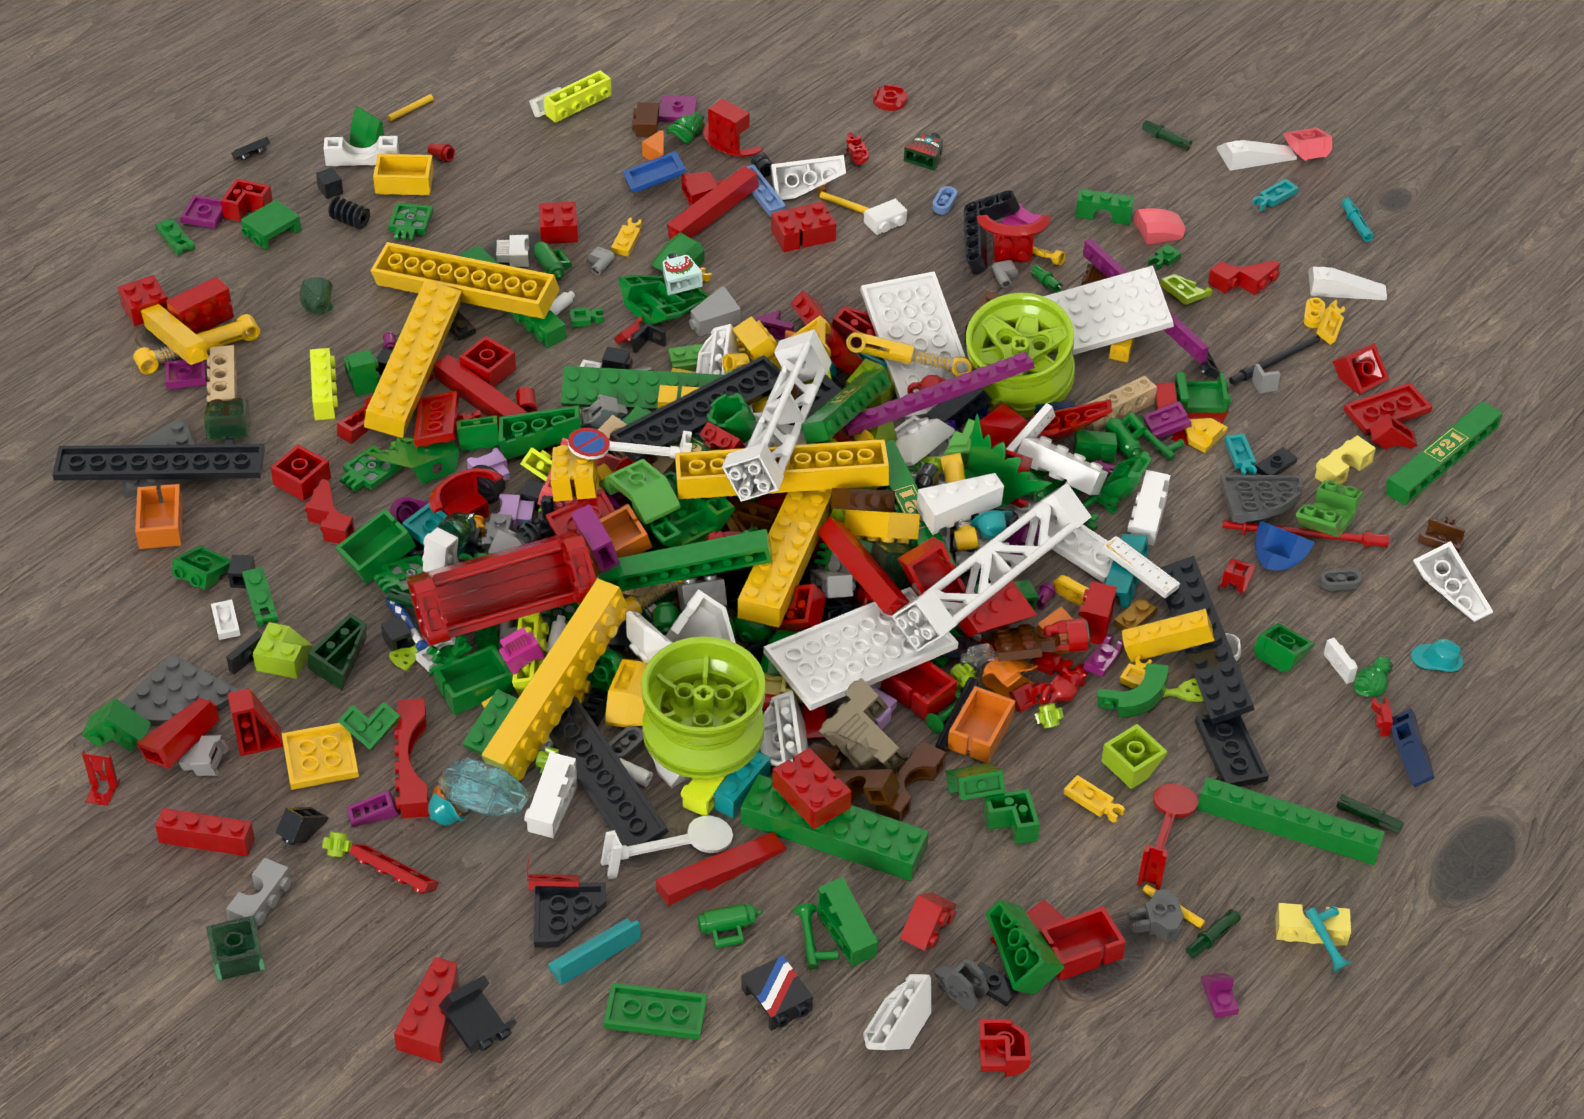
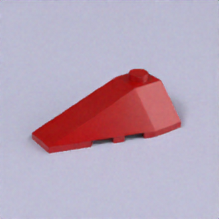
[1032,399,1113,443]

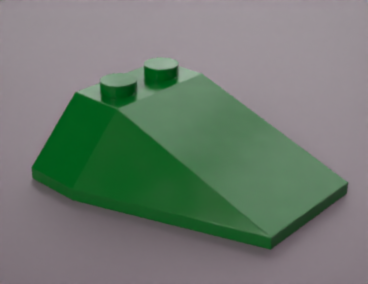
[618,275,709,326]
[648,471,735,547]

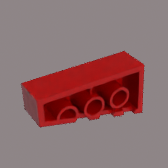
[394,957,459,1063]

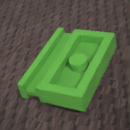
[668,344,703,371]

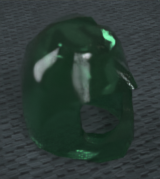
[299,277,333,315]
[438,512,476,550]

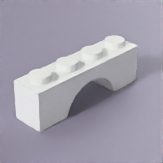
[324,136,399,166]

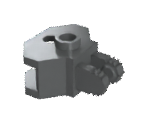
[1127,889,1184,942]
[934,959,989,1012]

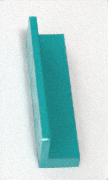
[1105,534,1149,608]
[548,918,641,985]

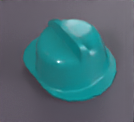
[971,510,1013,540]
[1411,639,1463,672]

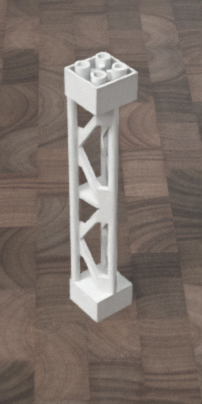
[722,329,832,502]
[892,483,1091,652]

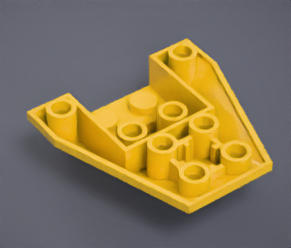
[605,659,668,728]

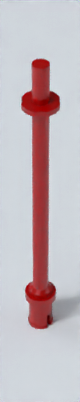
[1222,520,1389,548]

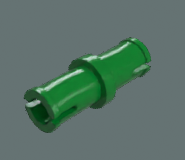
[1030,264,1063,293]

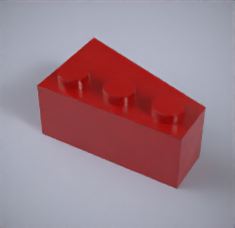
[832,306,881,359]
[958,580,1037,637]
[227,688,284,756]

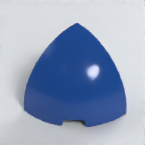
[1255,521,1315,571]

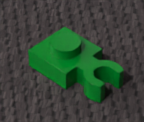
[1148,244,1181,270]
[570,307,604,327]

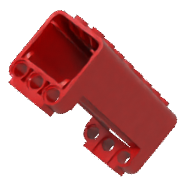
[406,531,596,646]

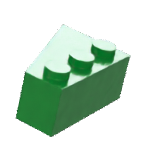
[817,877,879,967]

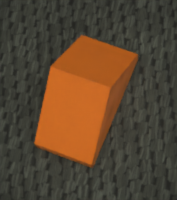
[642,130,664,160]

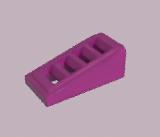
[346,790,399,827]

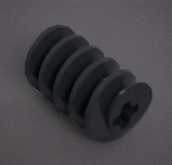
[328,195,370,229]

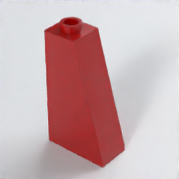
[136,698,220,769]

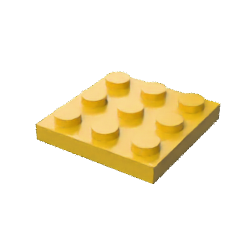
[282,723,359,790]

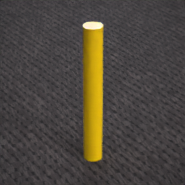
[387,94,434,122]
[819,191,870,214]
[1142,884,1206,929]

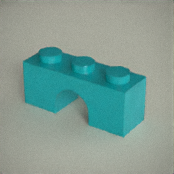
[714,751,771,819]

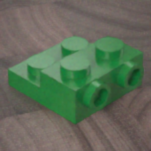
[172,545,231,589]

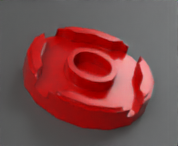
[873,85,908,111]

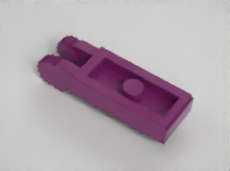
[1083,634,1124,677]

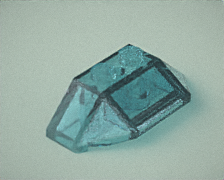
[438,757,530,816]

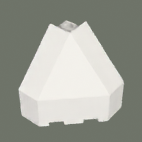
[665,589,736,643]

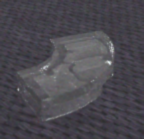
[959,644,996,671]

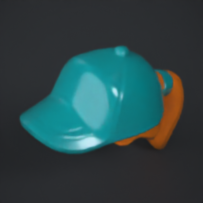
[428,776,466,826]

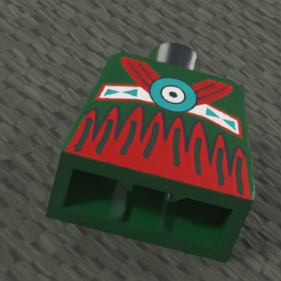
[904,133,943,171]

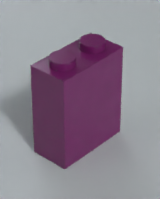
[571,504,620,574]

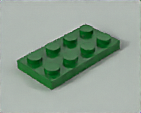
[603,983,707,1040]

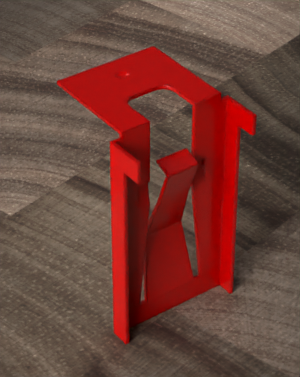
[1218,558,1256,598]
[82,750,120,806]
[527,853,579,890]

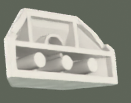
[696,324,740,375]
[895,417,955,466]
[626,610,672,664]
[760,690,808,767]
[863,974,931,1050]

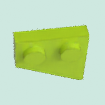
[1160,274,1213,305]

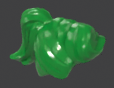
[666,111,705,144]
[1353,656,1393,697]

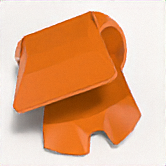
[982,656,1038,699]

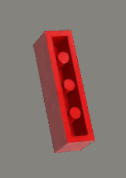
[155,808,255,857]

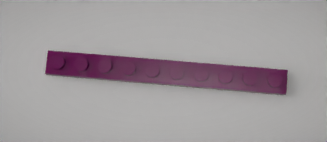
[1083,238,1209,364]
[843,352,1035,437]

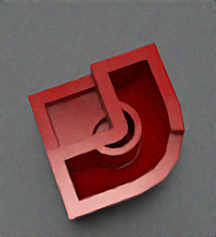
[979,1019,1031,1077]

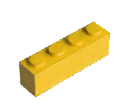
[1122,609,1215,662]

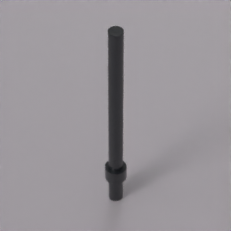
[1229,335,1320,385]

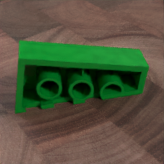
[499,405,583,460]
[985,900,1065,995]

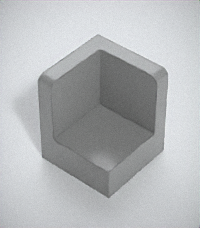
[1252,364,1281,394]

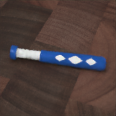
[385,595,429,652]

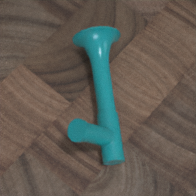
[1305,906,1353,974]

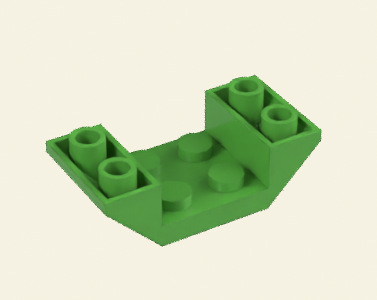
[599,459,681,525]
[1296,480,1363,537]

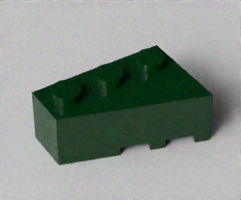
[308,613,367,691]

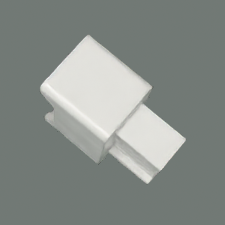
[496,235,529,267]

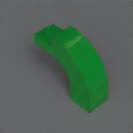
[1097,663,1169,717]

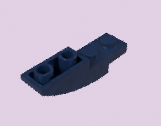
[1391,709,1435,788]

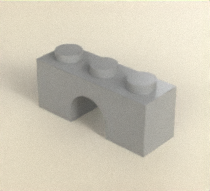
[226,858,291,933]

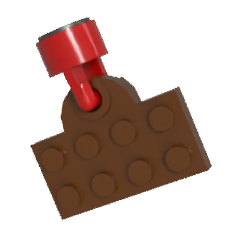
[992,618,1090,662]

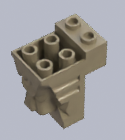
[819,678,909,773]

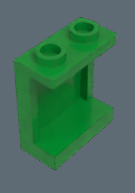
[241,200,302,250]
[1175,372,1231,413]
[945,763,1006,800]

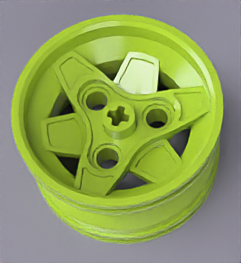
[966,293,1075,418]
[642,636,765,779]

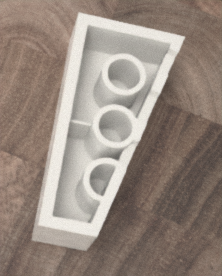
[1017,436,1108,495]
[916,473,1004,535]

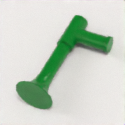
[1128,415,1185,461]
[926,689,961,734]
[793,903,838,969]

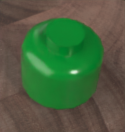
[652,602,680,636]

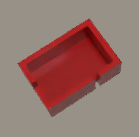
[771,201,836,252]
[166,276,234,334]
[897,536,966,603]
[880,661,957,722]
[772,748,851,830]
[1040,906,1126,981]

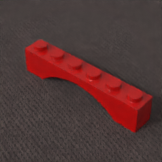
[790,290,863,375]
[394,698,429,819]

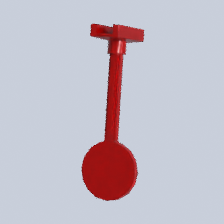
[1137,784,1198,890]

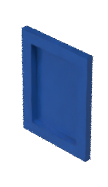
[622,151,687,192]

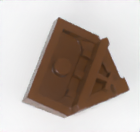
[1418,516,1465,553]

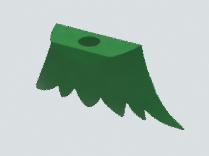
[964,414,1052,508]
[362,436,459,484]

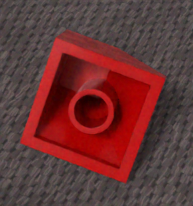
[1332,343,1389,394]
[979,404,1028,449]

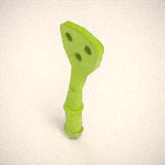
[389,639,424,671]
[1163,678,1204,702]

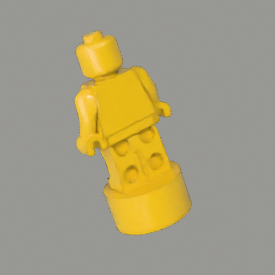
[1032,247,1066,266]

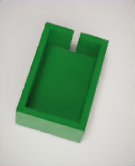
[335,509,416,585]
[434,645,514,715]

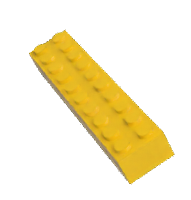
[371,242,560,319]
[364,280,462,438]
[675,439,889,499]
[738,489,832,628]
[481,578,629,787]

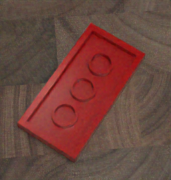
[1343,382,1433,435]
[413,391,459,447]

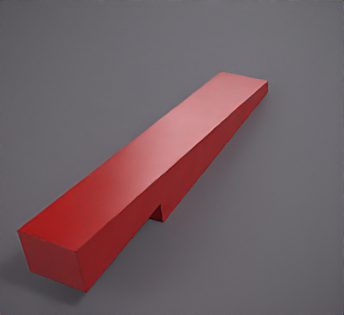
[337,373,434,444]
[656,832,786,906]

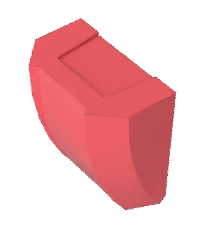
[1283,127,1332,161]
[1134,208,1186,245]

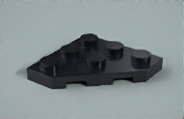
[534,882,606,947]

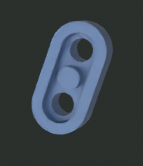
[932,186,957,215]

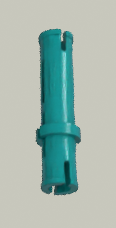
[1341,198,1374,242]

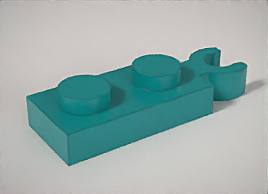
[1252,179,1299,211]
[1224,434,1257,475]

